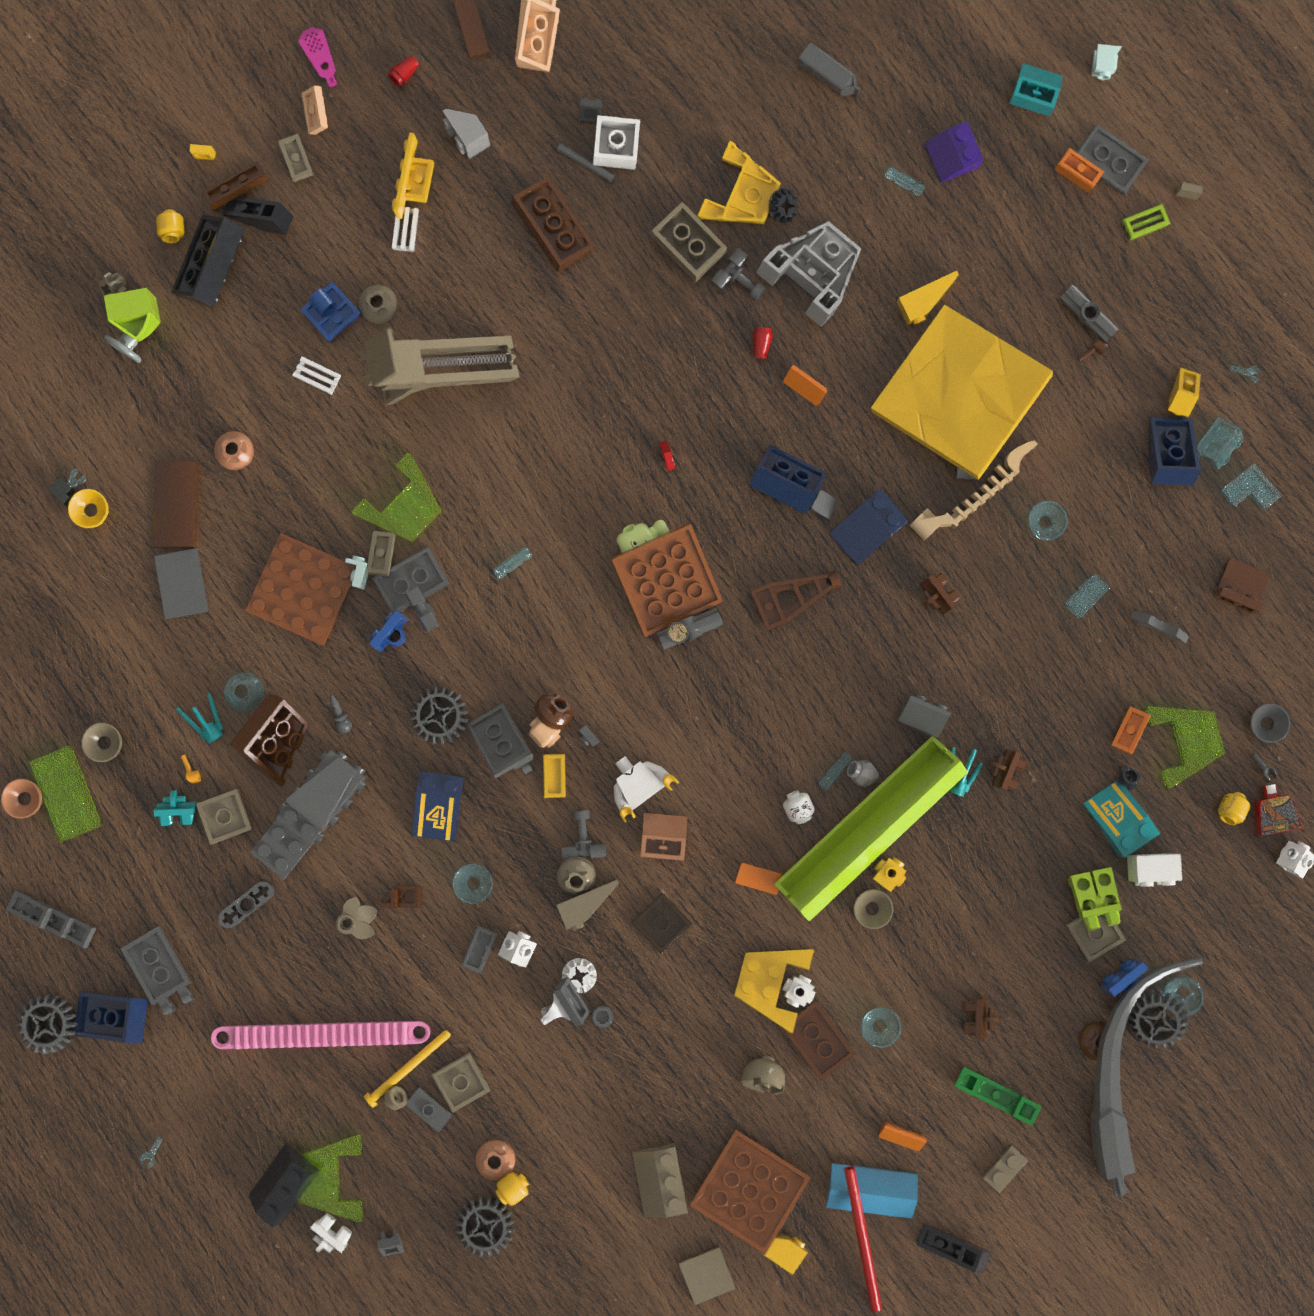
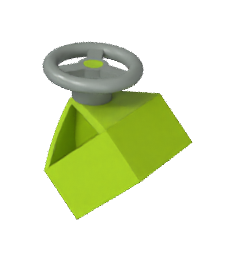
[104,288,161,363]

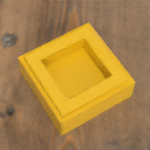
[190,144,216,160]

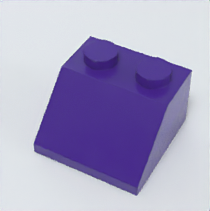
[925,121,983,183]

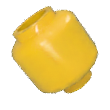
[156,209,185,243]
[1218,792,1251,825]
[495,1172,529,1206]

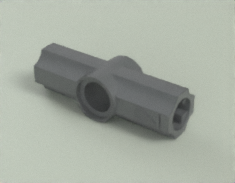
[1059,285,1119,343]
[657,608,723,650]

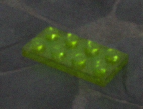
[29,746,103,842]

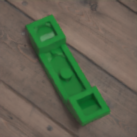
[954,1066,1042,1126]

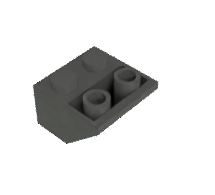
[896,694,951,738]

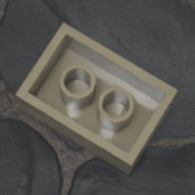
[651,202,727,283]

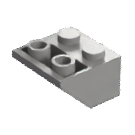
[442,109,490,159]

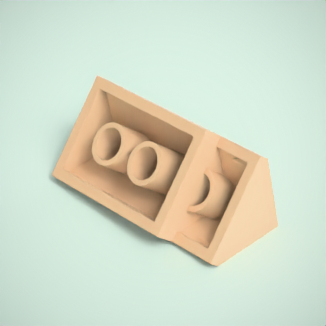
[515,0,560,72]

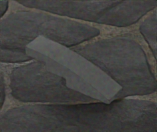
[6,890,97,948]

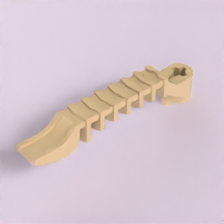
[909,441,1038,541]

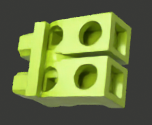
[1068,867,1122,931]

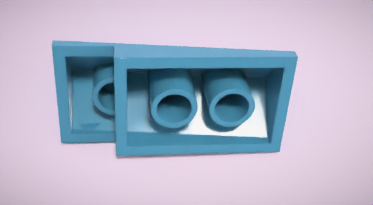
[826,1163,918,1218]

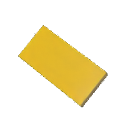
[543,754,566,798]

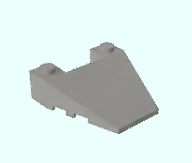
[756,222,861,327]

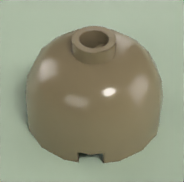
[740,1056,785,1095]

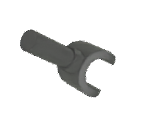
[1252,753,1276,783]

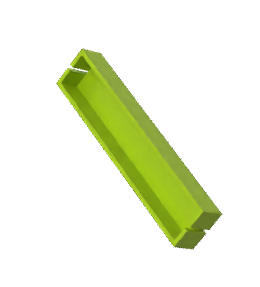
[774,736,968,921]

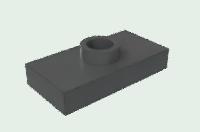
[461,925,498,974]
[406,1087,453,1133]

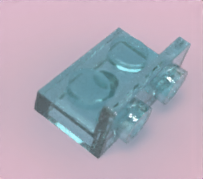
[1197,416,1243,470]

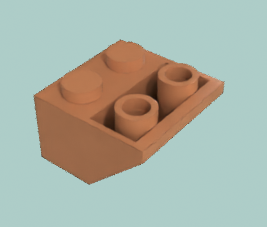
[640,813,688,861]

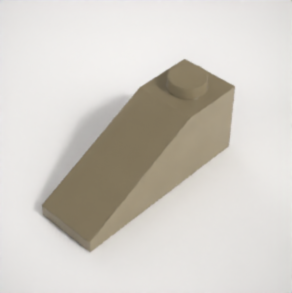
[557,879,619,931]

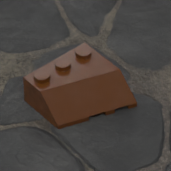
[229,693,309,787]

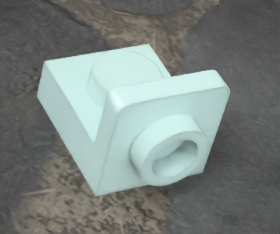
[345,556,368,590]

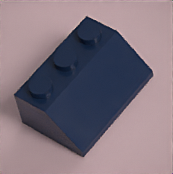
[749,445,827,514]

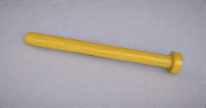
[364,1030,451,1108]

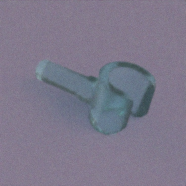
[1230,365,1261,383]
[141,1137,163,1169]

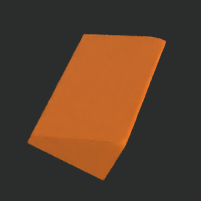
[1055,148,1104,193]
[783,365,827,406]
[735,862,783,895]
[878,1121,927,1151]

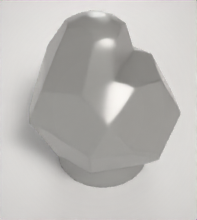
[847,760,879,788]

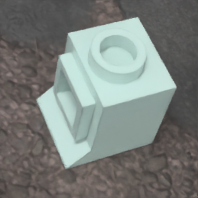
[1092,44,1122,80]

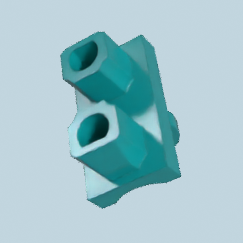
[153,790,197,826]

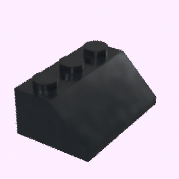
[249,1143,320,1227]

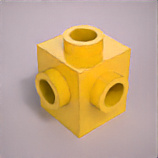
[872,857,907,892]

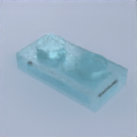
[1064,573,1110,619]

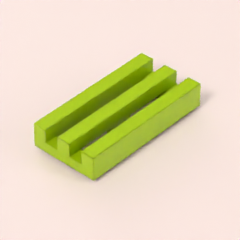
[1122,204,1170,240]

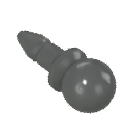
[330,695,352,734]

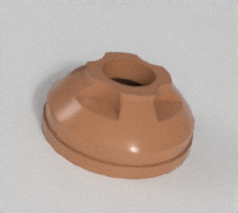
[214,431,254,470]
[1,779,42,818]
[475,1140,516,1181]

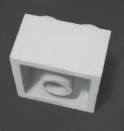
[593,115,640,170]
[1127,853,1182,887]

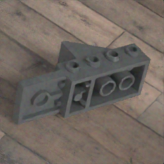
[250,749,368,880]

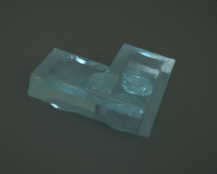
[1220,463,1282,511]

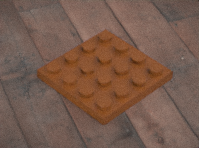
[610,523,723,637]
[245,533,356,646]
[689,1130,811,1255]

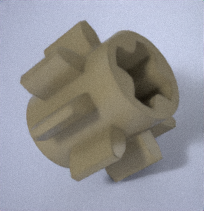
[99,272,127,295]

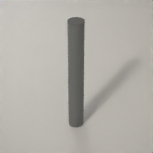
[557,143,615,183]

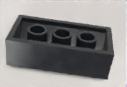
[171,215,245,307]

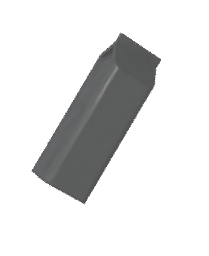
[797,42,860,97]

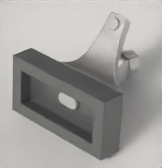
[540,977,590,1026]

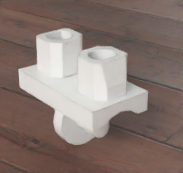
[311,1213,352,1253]

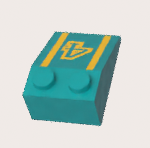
[1082,781,1160,858]

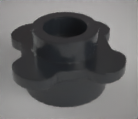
[1116,766,1141,791]

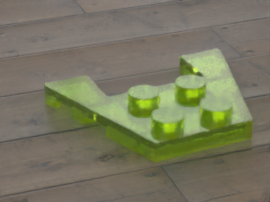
[351,452,442,542]
[1145,706,1225,789]
[297,1134,363,1222]

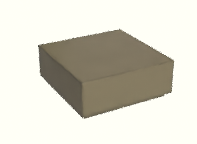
[1176,182,1203,200]

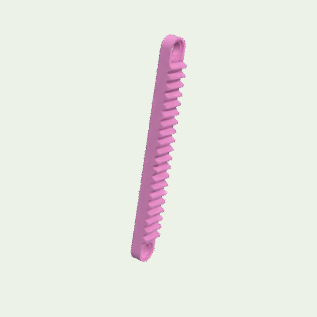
[211,1021,431,1049]

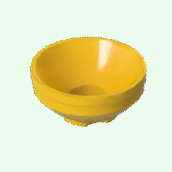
[68,489,109,528]

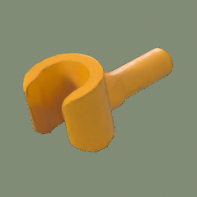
[181,755,201,784]

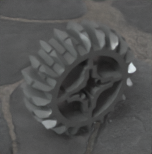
[410,686,468,745]
[1128,990,1189,1049]
[16,994,77,1054]
[455,1196,515,1257]

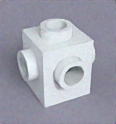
[1276,841,1314,879]
[498,931,537,968]
[782,974,816,1008]

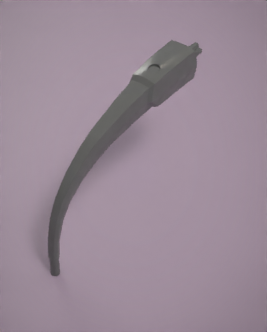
[1090,956,1203,1196]

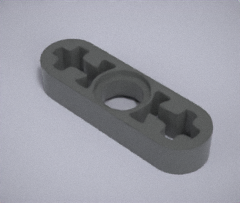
[218,881,274,928]

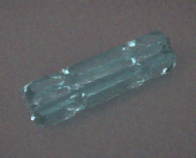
[885,166,925,196]
[493,547,532,579]
[818,752,852,790]

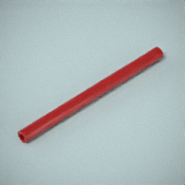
[844,1166,882,1312]

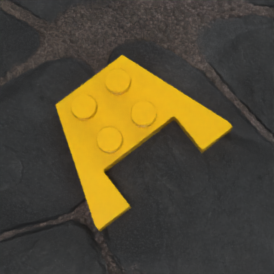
[698,141,781,224]
[734,949,814,1034]

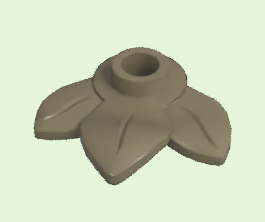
[336,897,377,939]

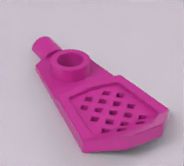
[298,27,337,87]

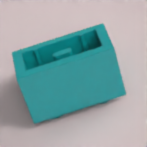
[1009,63,1063,116]

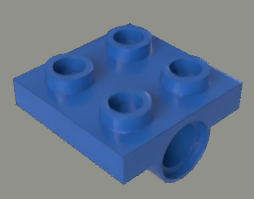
[300,282,362,343]
[369,610,408,652]
[1100,959,1148,996]

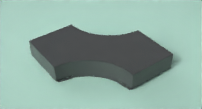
[1130,611,1189,643]

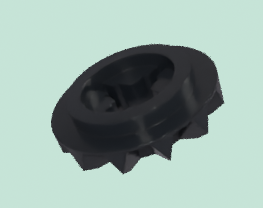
[769,188,800,223]

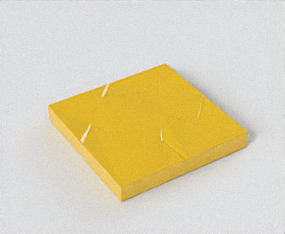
[871,305,1053,480]

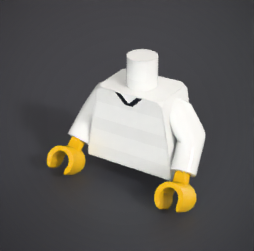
[614,756,679,823]

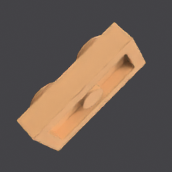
[302,86,328,135]

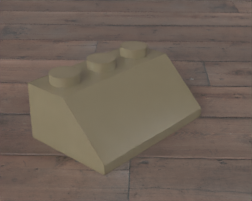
[632,1143,688,1218]

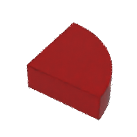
[659,440,675,471]

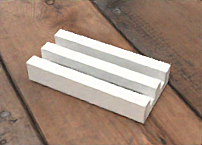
[392,207,419,252]
[292,357,341,395]

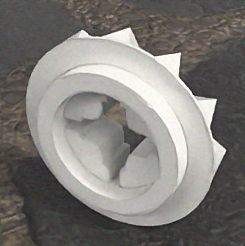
[562,958,597,993]

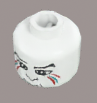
[783,790,815,824]

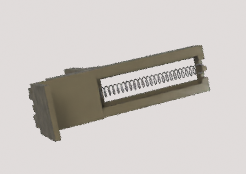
[359,328,519,405]

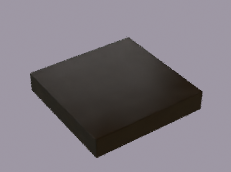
[631,892,692,954]

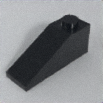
[222,197,293,235]
[917,1224,991,1273]

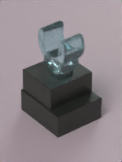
[47,468,87,506]

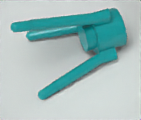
[176,694,224,744]
[949,747,983,797]

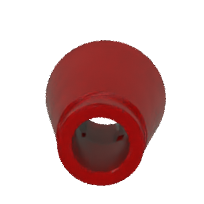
[388,56,419,87]
[752,327,773,359]

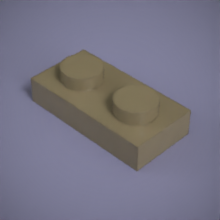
[278,134,314,182]
[366,531,396,576]
[982,1144,1028,1194]

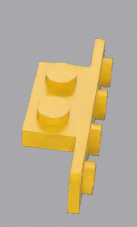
[392,132,434,219]

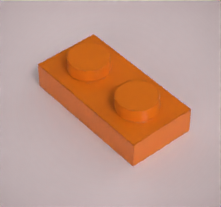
[1112,706,1151,755]

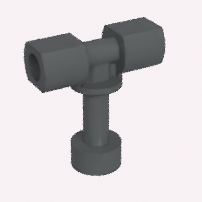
[711,248,766,301]
[405,587,439,633]
[562,810,607,861]

